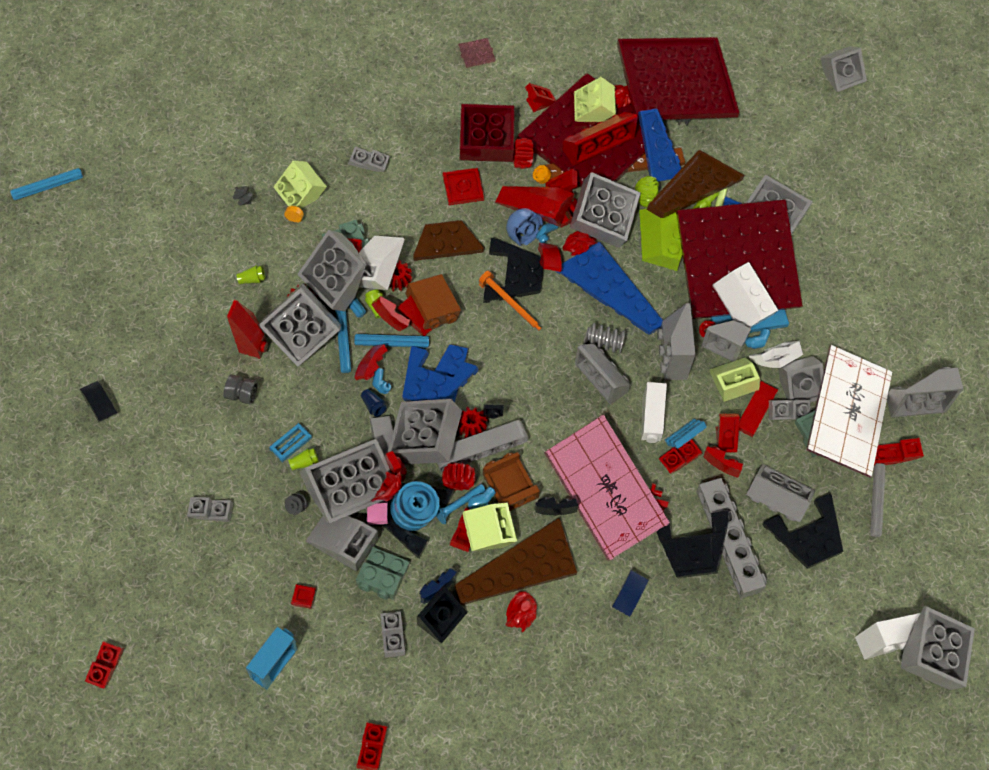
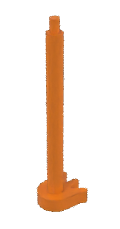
[479,270,542,331]

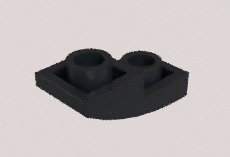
[79,381,117,423]
[483,403,504,419]
[534,497,578,516]

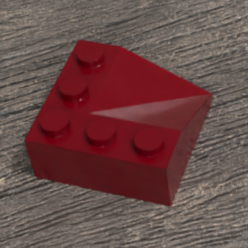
[459,104,514,162]

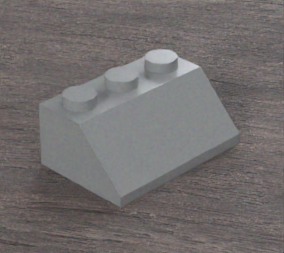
[575,343,630,405]
[746,463,815,522]

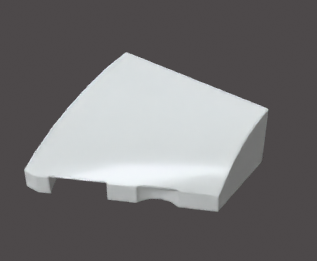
[749,341,803,368]

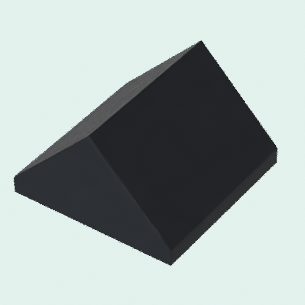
[417,586,467,643]

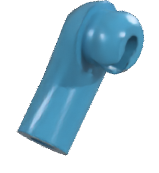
[536,223,558,243]
[746,328,770,349]
[372,368,391,394]
[468,487,496,509]

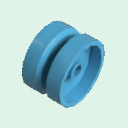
[390,481,439,531]

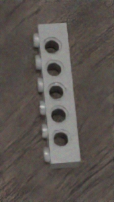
[696,478,767,599]

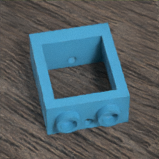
[246,627,297,690]

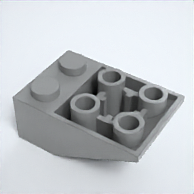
[306,516,378,572]

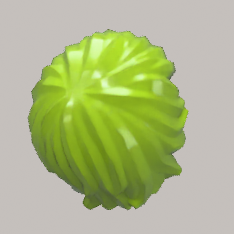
[635,176,659,208]

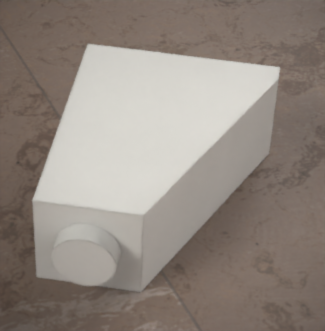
[641,382,667,443]

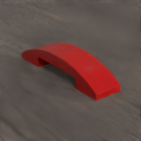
[874,438,924,466]

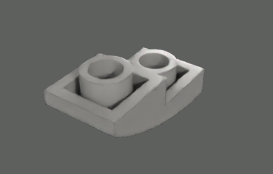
[348,146,390,172]
[769,400,811,420]
[370,416,393,456]
[187,497,233,522]
[380,611,405,658]

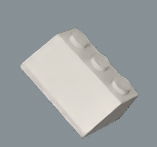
[712,262,778,328]

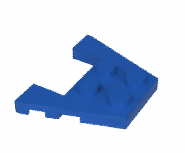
[402,346,479,402]

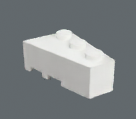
[855,613,920,660]

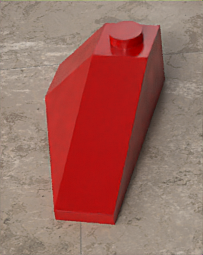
[495,186,575,227]
[227,300,268,359]

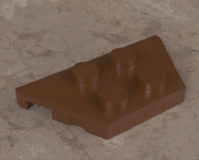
[413,220,484,261]

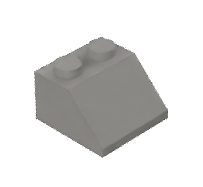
[820,46,867,92]
[701,320,751,362]
[778,356,824,402]

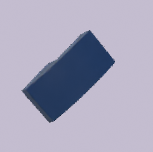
[419,568,457,604]
[612,570,649,617]

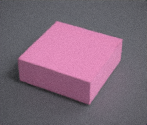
[367,503,388,525]

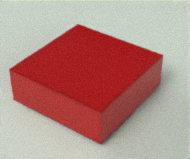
[291,584,316,609]

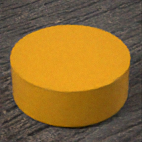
[533,165,551,184]
[284,206,304,223]

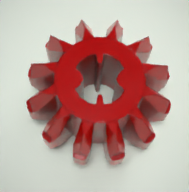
[513,138,534,169]
[389,260,412,292]
[458,406,487,438]
[442,462,475,491]

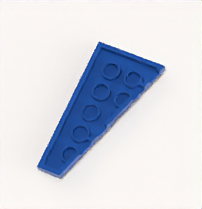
[555,242,663,335]

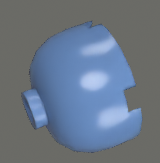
[506,208,543,246]

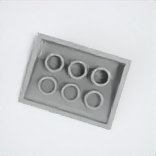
[300,439,397,524]

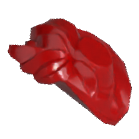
[614,85,631,108]
[562,231,598,256]
[371,472,402,502]
[505,591,537,632]

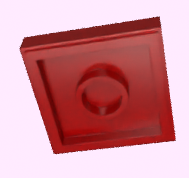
[442,168,484,206]

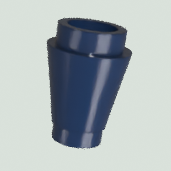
[360,389,387,417]

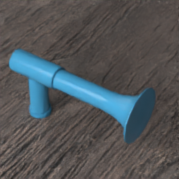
[436,484,489,525]

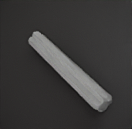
[870,463,886,537]

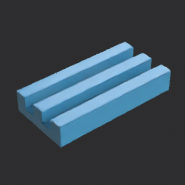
[665,419,707,448]
[269,423,312,463]

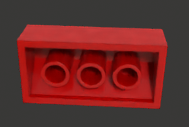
[563,112,638,166]

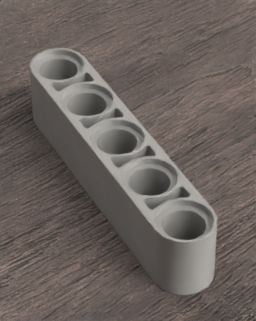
[437,420,529,472]

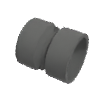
[223,374,258,405]

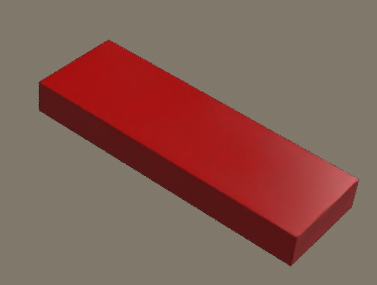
[739,381,778,437]

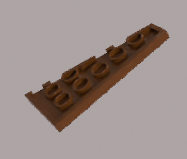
[647,150,745,219]
[455,518,577,605]

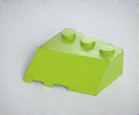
[639,208,682,271]

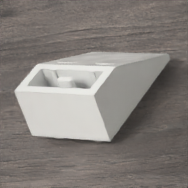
[359,236,405,290]

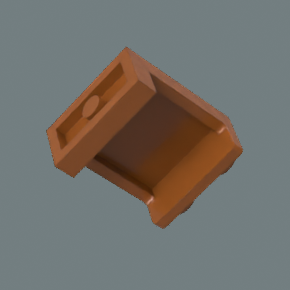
[405,274,461,330]
[483,452,540,511]

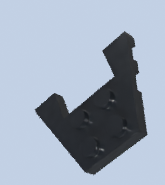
[483,237,543,303]
[381,483,454,559]
[762,493,843,569]
[656,511,730,578]

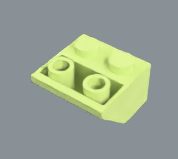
[574,77,616,122]
[274,161,327,209]
[709,358,760,402]
[462,503,517,551]

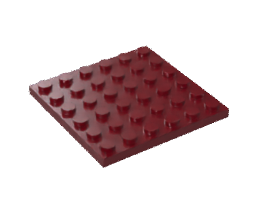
[617,37,740,120]
[517,73,667,187]
[676,199,803,319]

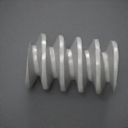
[584,323,625,353]

